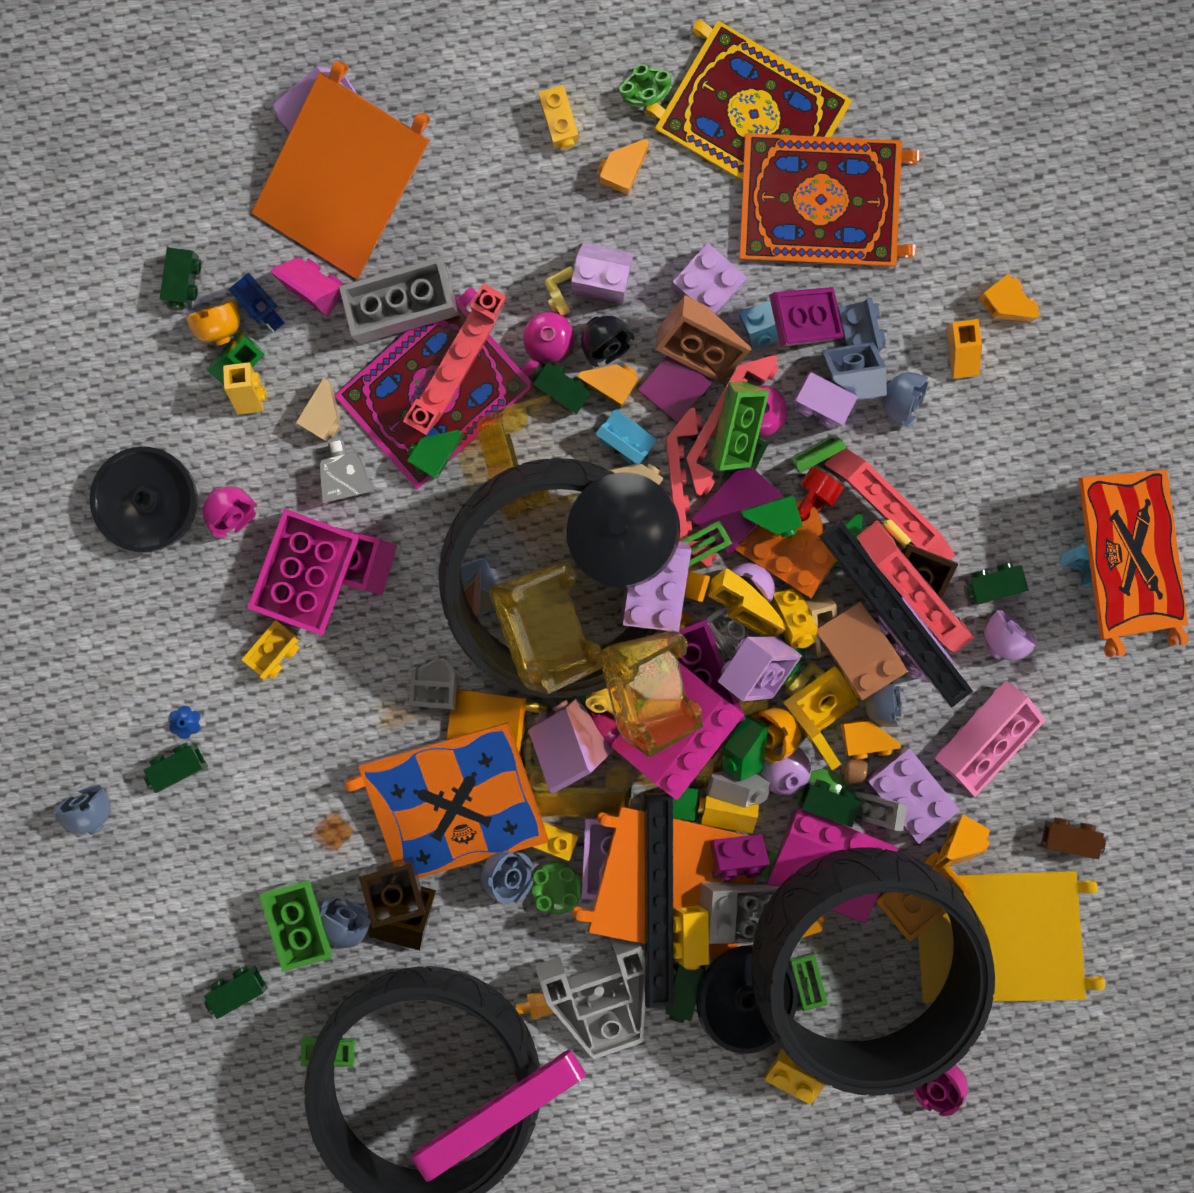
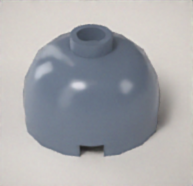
[880,372,928,427]
[859,678,901,727]
[54,785,111,835]
[480,851,534,904]
[319,898,371,949]

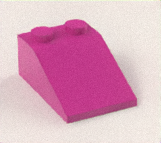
[270,257,343,318]
[336,527,397,596]

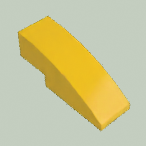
[708,568,786,637]

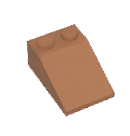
[655,295,751,383]
[817,602,908,700]

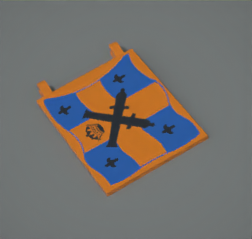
[344,722,549,878]

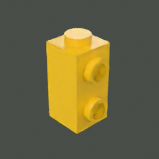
[538,84,579,150]
[223,362,267,415]
[771,588,818,649]
[697,794,759,834]
[534,819,579,861]
[673,905,709,970]

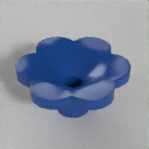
[169,705,201,739]

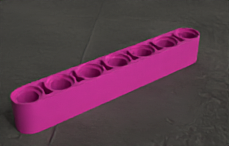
[410,1049,586,1182]

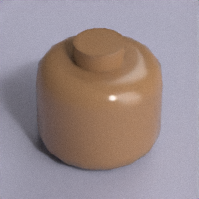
[840,758,868,786]

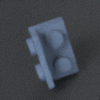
[838,297,886,352]

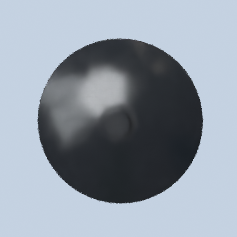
[89,446,198,553]
[566,472,680,588]
[696,945,798,1054]

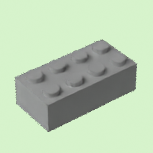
[339,257,459,344]

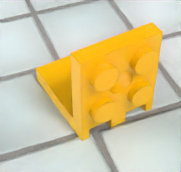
[783,666,859,771]

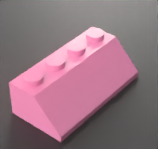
[935,681,1046,797]

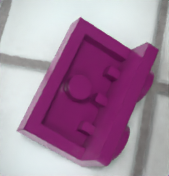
[710,834,770,881]

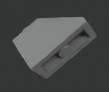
[706,770,770,807]

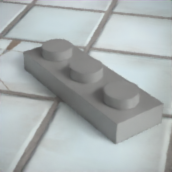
[851,790,907,831]

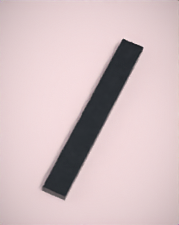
[818,519,973,708]
[645,793,673,1008]

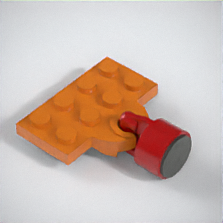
[735,466,844,599]

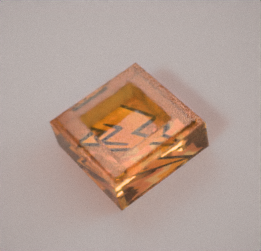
[318,813,356,850]

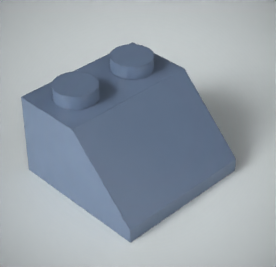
[822,342,887,400]

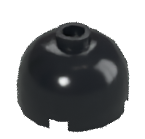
[581,316,635,367]

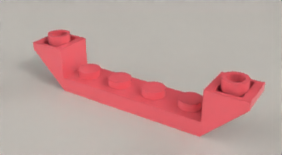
[403,283,507,435]
[685,355,779,498]
[665,408,716,567]
[824,448,955,560]
[856,520,975,653]

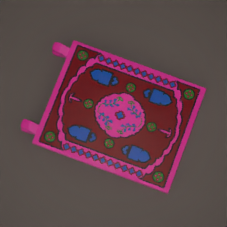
[334,287,540,490]

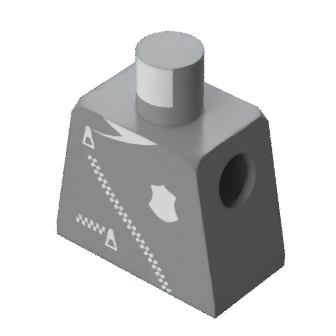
[320,440,375,505]

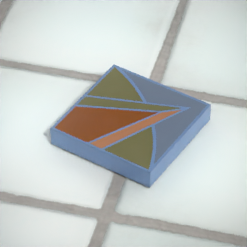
[437,557,504,617]

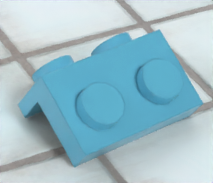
[739,301,779,350]
[596,410,657,465]
[1060,544,1093,587]

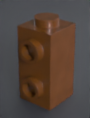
[1040,817,1106,860]

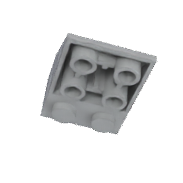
[700,882,779,944]

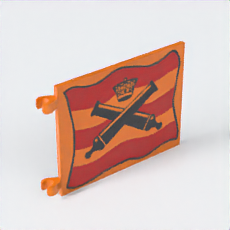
[1078,470,1188,657]

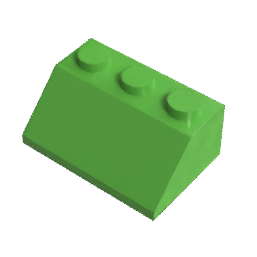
[711,382,769,471]
[259,880,333,972]

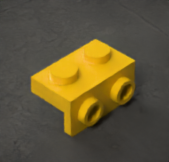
[242,619,301,681]
[764,1048,826,1105]

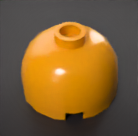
[185,299,241,346]
[753,708,801,763]

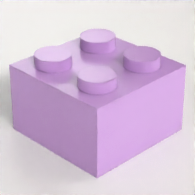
[671,243,747,315]
[792,372,858,430]

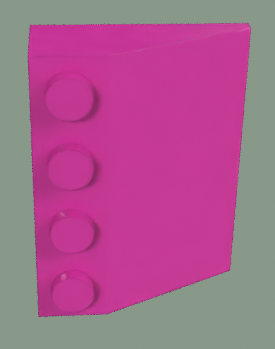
[247,508,360,636]
[611,661,744,800]
[766,808,898,924]

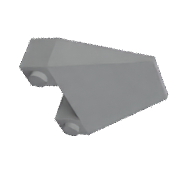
[535,938,646,1060]

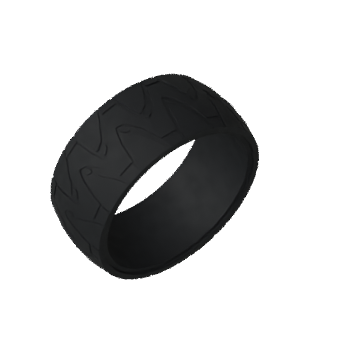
[438,458,665,698]
[751,847,995,1096]
[304,966,540,1193]

